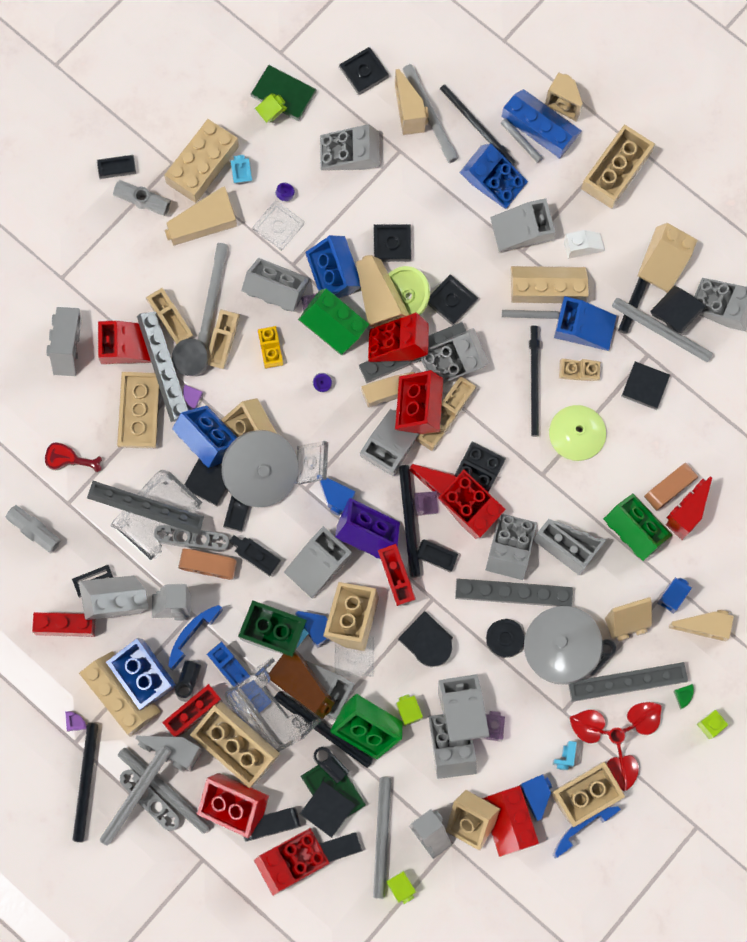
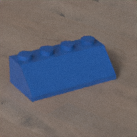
[501,89,582,159]

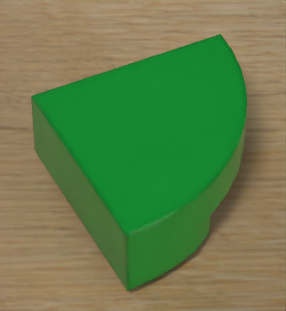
[674,684,694,709]

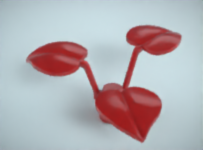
[570,702,662,791]

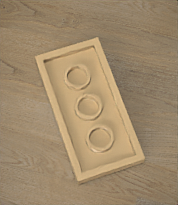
[117,372,160,448]

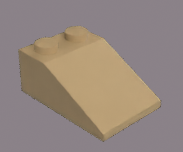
[395,69,429,135]
[637,223,697,293]
[605,597,652,641]

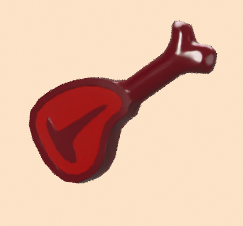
[45,442,102,472]

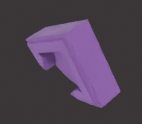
[183,385,203,409]
[65,711,87,732]

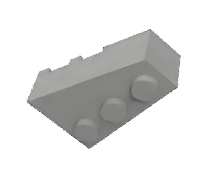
[46,307,81,376]
[533,519,606,575]
[152,584,191,621]
[409,809,452,859]

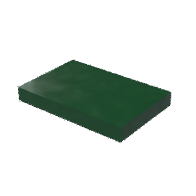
[251,65,316,121]
[300,755,366,818]

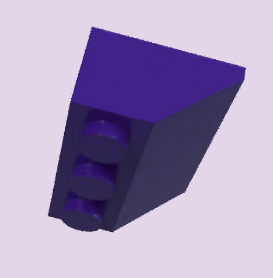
[335,498,400,559]

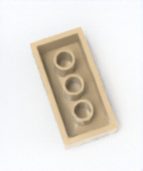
[164,119,239,203]
[581,124,655,209]
[190,702,280,788]

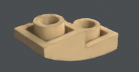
[559,358,600,381]

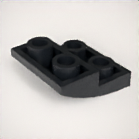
[650,285,706,334]
[454,441,506,493]

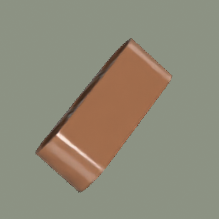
[644,462,698,511]
[178,549,237,580]

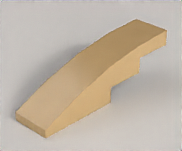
[416,376,476,451]

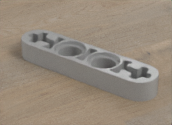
[154,525,229,552]
[120,770,180,831]

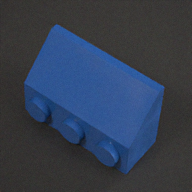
[305,235,361,298]
[172,405,237,468]
[106,638,176,710]

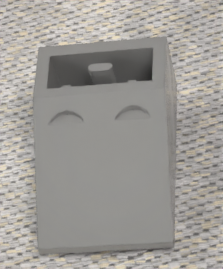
[320,124,380,170]
[490,198,555,252]
[694,278,747,331]
[420,328,489,383]
[360,409,419,476]
[485,514,537,580]
[284,526,352,598]
[284,660,355,720]
[438,674,489,743]
[428,714,477,779]
[135,736,202,772]

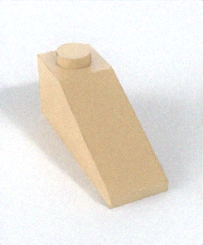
[669,610,734,642]

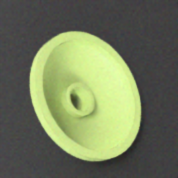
[389,266,430,315]
[549,405,606,461]

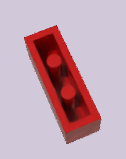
[32,612,96,637]
[162,684,223,737]

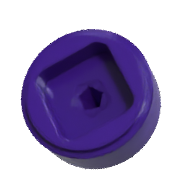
[275,183,295,201]
[312,373,332,392]

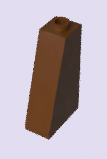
[266,650,335,719]

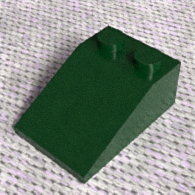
[238,600,307,657]

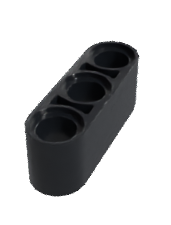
[243,807,301,842]

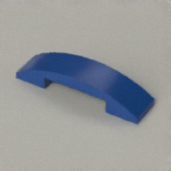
[168,605,223,671]
[207,641,272,714]
[553,806,621,858]

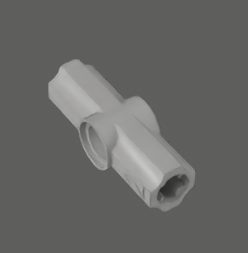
[113,180,171,216]
[6,505,61,554]

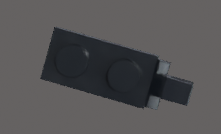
[230,535,281,577]

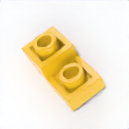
[258,326,283,368]

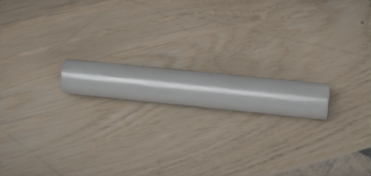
[501,118,542,163]
[502,310,558,319]

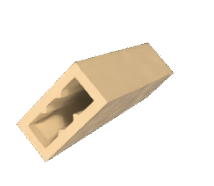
[165,187,237,246]
[356,255,409,327]

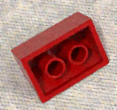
[395,370,443,434]
[197,773,269,838]
[482,786,539,857]

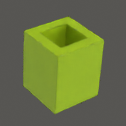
[255,94,287,123]
[396,694,423,727]
[697,709,728,740]
[386,871,416,904]

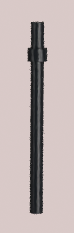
[440,84,517,166]
[529,325,540,437]

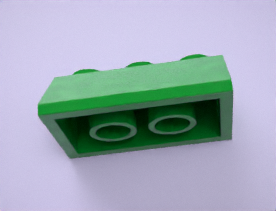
[298,288,369,355]
[603,493,672,561]
[331,694,403,759]

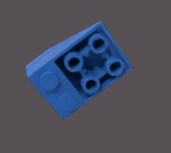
[459,143,528,209]
[554,296,617,351]

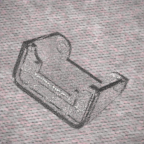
[111,469,203,560]

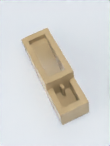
[146,288,193,345]
[208,309,240,369]
[361,372,414,408]

